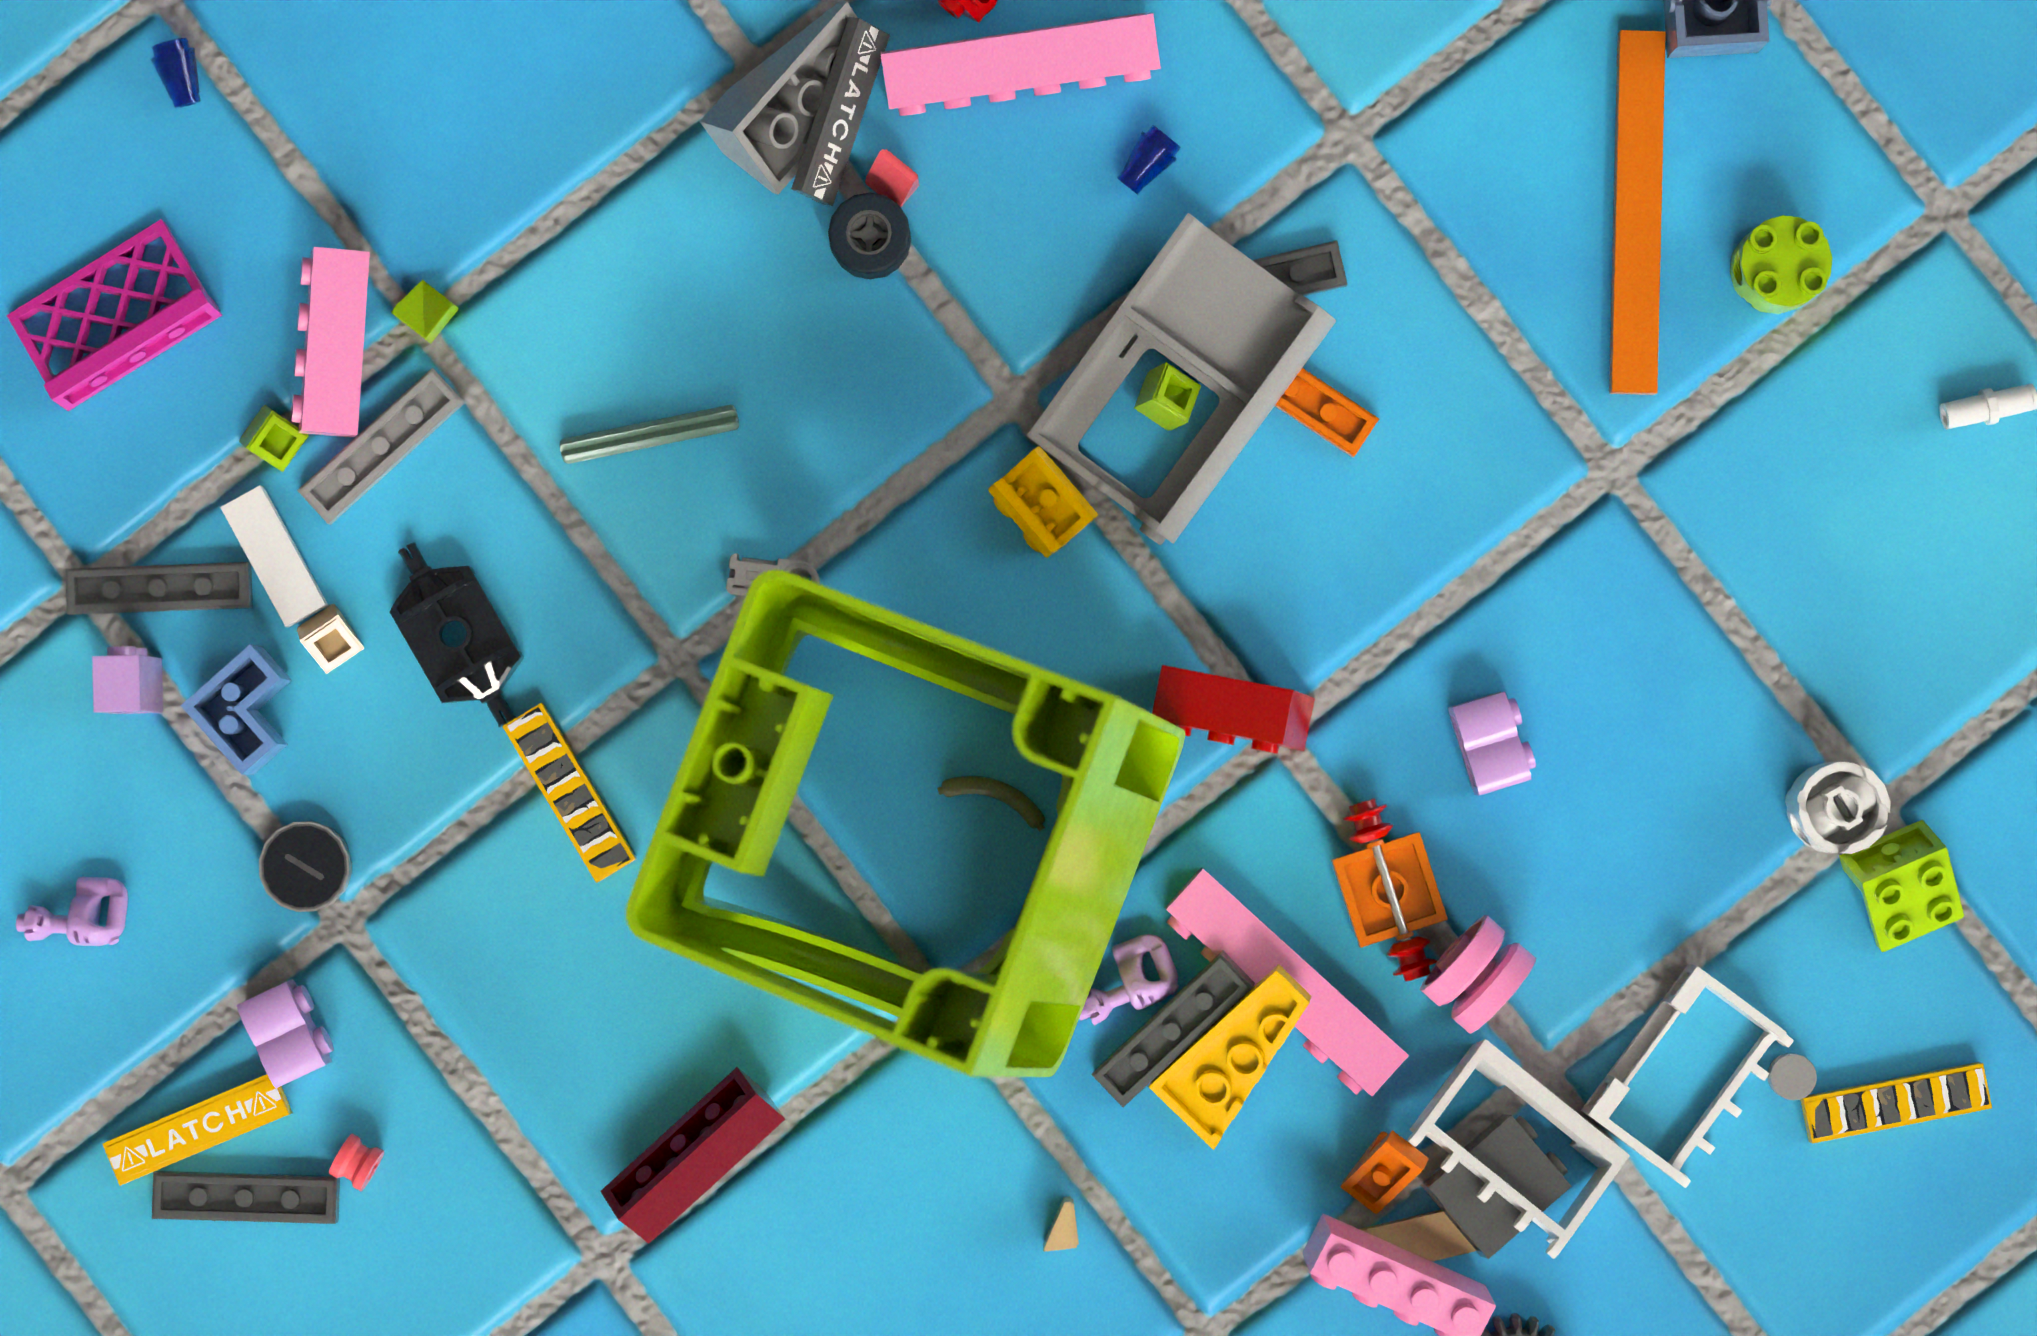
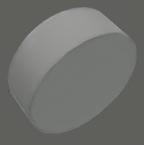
[1768,1053,1817,1100]

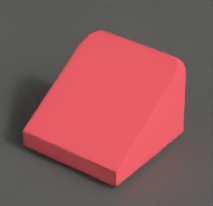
[865,149,919,207]

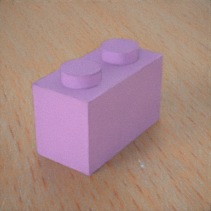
[92,646,163,714]

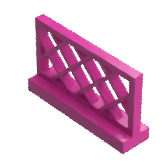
[6,219,222,411]

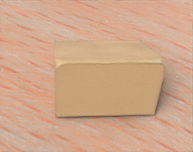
[297,604,364,674]
[1043,1196,1079,1252]

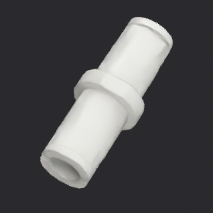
[1939,384,2037,430]

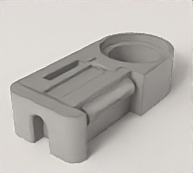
[726,553,820,597]

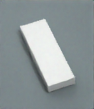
[220,485,329,628]

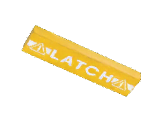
[102,1074,293,1186]

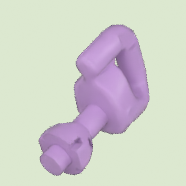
[16,877,128,946]
[1079,934,1179,1025]

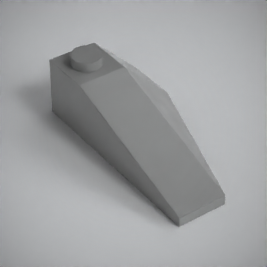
[699,0,858,195]

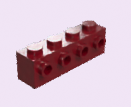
[600,1067,785,1244]

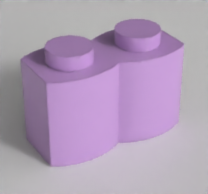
[1448,692,1536,796]
[236,979,334,1089]

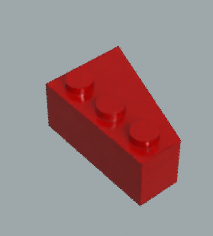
[1152,665,1315,754]

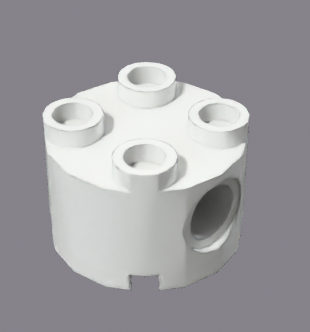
[1785,762,1891,854]

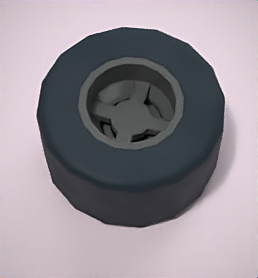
[828,192,911,280]

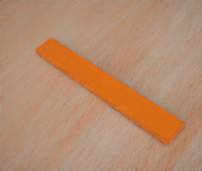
[1609,30,1666,395]

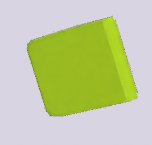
[239,405,309,472]

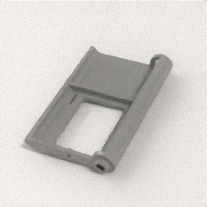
[1026,213,1336,546]

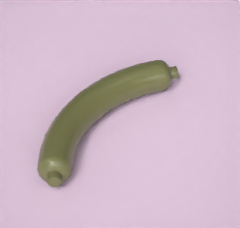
[937,776,1045,831]

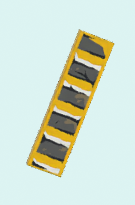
[502,703,637,883]
[1800,1062,1992,1144]

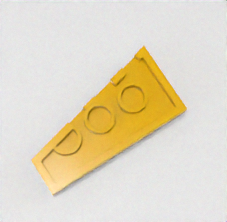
[1148,964,1312,1150]

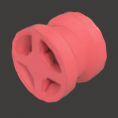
[329,1133,384,1191]

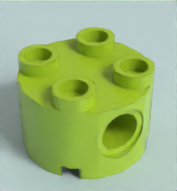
[1730,215,1833,314]

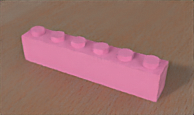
[881,12,1161,116]
[1165,868,1409,1096]

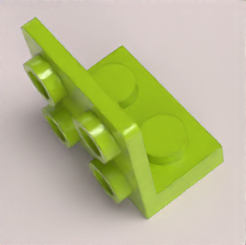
[1839,819,1964,952]

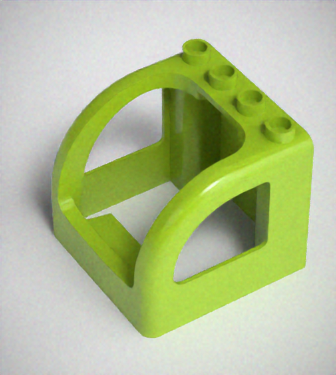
[625,569,1185,1077]

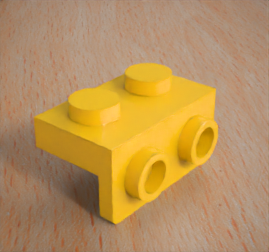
[988,446,1099,558]

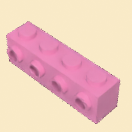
[291,247,370,438]
[1302,1214,1496,1336]

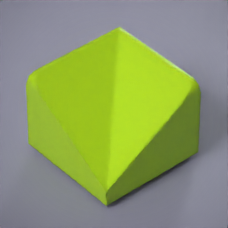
[391,280,459,344]
[1134,362,1201,431]

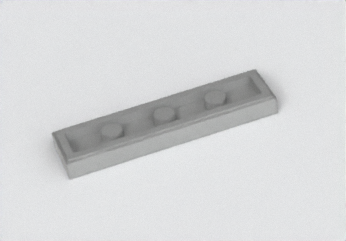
[297,368,465,525]

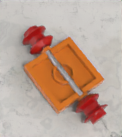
[1331,798,1448,982]

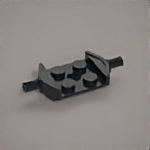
[390,542,524,728]

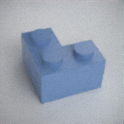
[180,644,292,775]

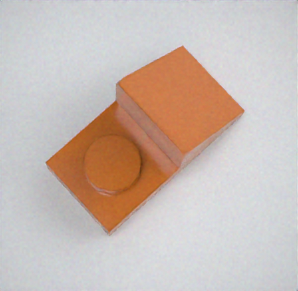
[1340,1130,1429,1215]

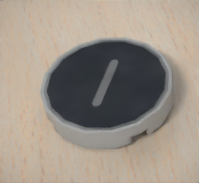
[259,821,352,912]

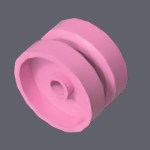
[1420,915,1536,1034]

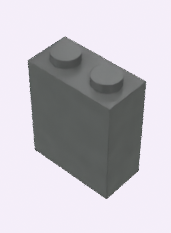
[1420,1114,1572,1259]

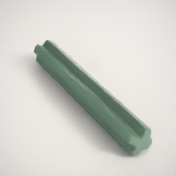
[560,405,739,464]

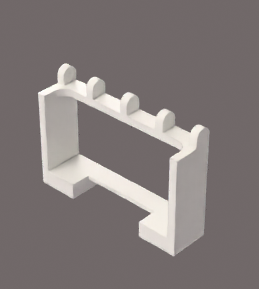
[1581,964,1794,1188]
[1408,1039,1630,1259]

